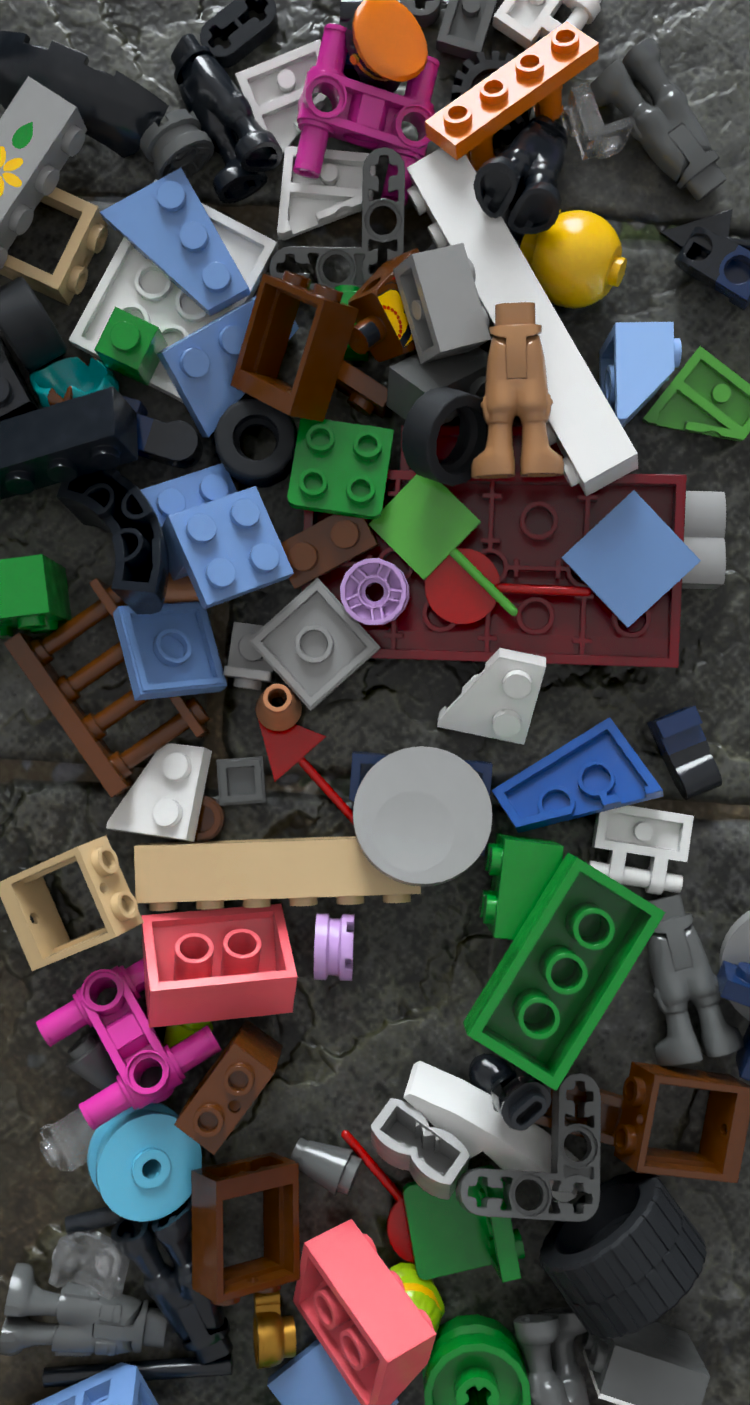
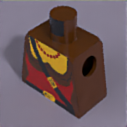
[348,248,419,362]

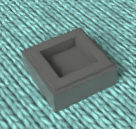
[216,756,267,806]

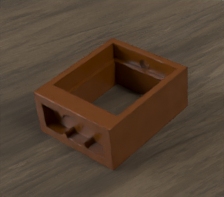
[231,270,359,422]
[174,1019,283,1155]
[614,1061,750,1183]
[191,1152,300,1306]

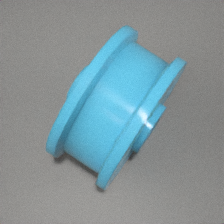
[87,1103,202,1222]

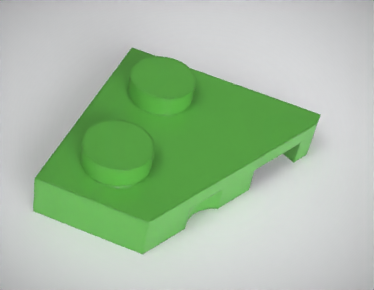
[642,346,750,442]

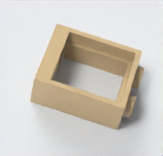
[0,187,108,306]
[0,835,144,971]

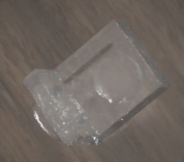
[562,82,633,161]
[39,1108,96,1172]
[49,1230,130,1300]

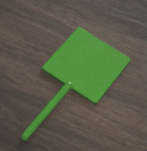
[368,474,518,616]

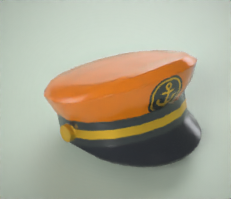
[345,0,428,93]

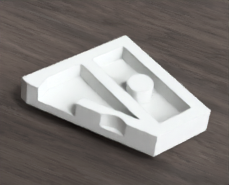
[235,39,329,155]
[277,146,376,240]
[437,648,546,745]
[106,743,212,842]

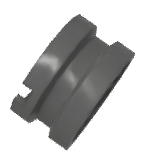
[140,109,215,179]

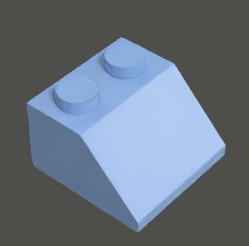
[599,322,682,428]

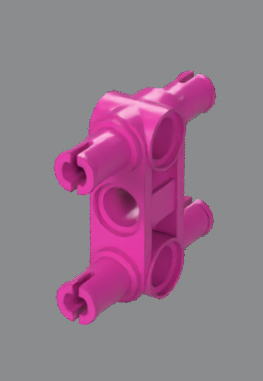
[293,23,440,206]
[36,958,222,1130]

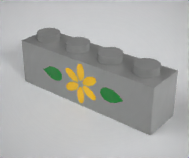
[0,76,87,270]

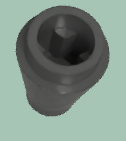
[290,1137,363,1196]

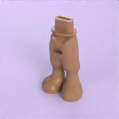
[471,302,564,479]

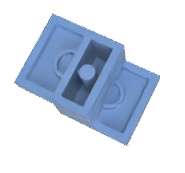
[141,463,294,610]

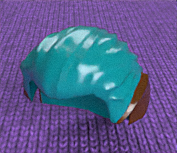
[29,356,119,408]

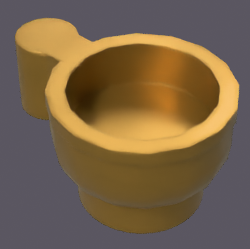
[253,1290,296,1370]

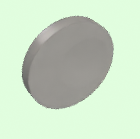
[353,746,492,887]

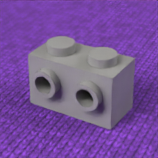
[393,243,491,364]

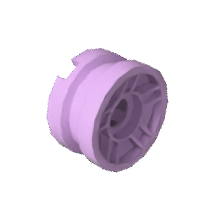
[340,558,410,625]
[314,913,355,981]

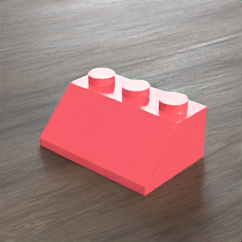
[141,903,298,1028]
[293,1219,436,1405]

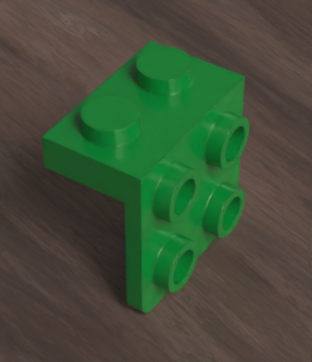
[287,418,394,520]
[402,1164,525,1283]

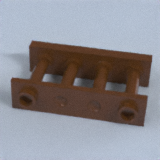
[4,578,210,798]

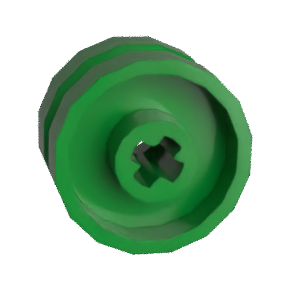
[422,1314,531,1405]

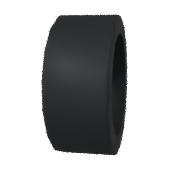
[402,386,488,486]

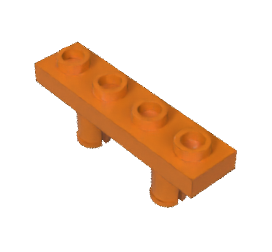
[424,21,599,171]

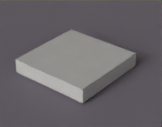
[248,578,381,711]

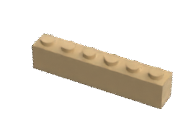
[134,836,421,911]

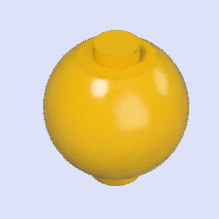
[520,210,627,308]

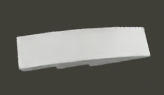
[403,1061,579,1202]

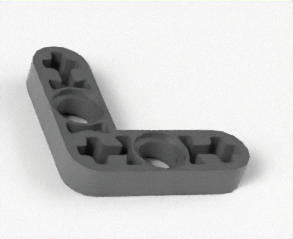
[269,147,405,290]
[455,1073,601,1222]

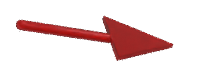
[255,709,353,824]

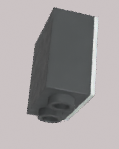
[581,1322,710,1405]

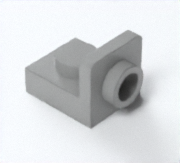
[223,622,275,691]

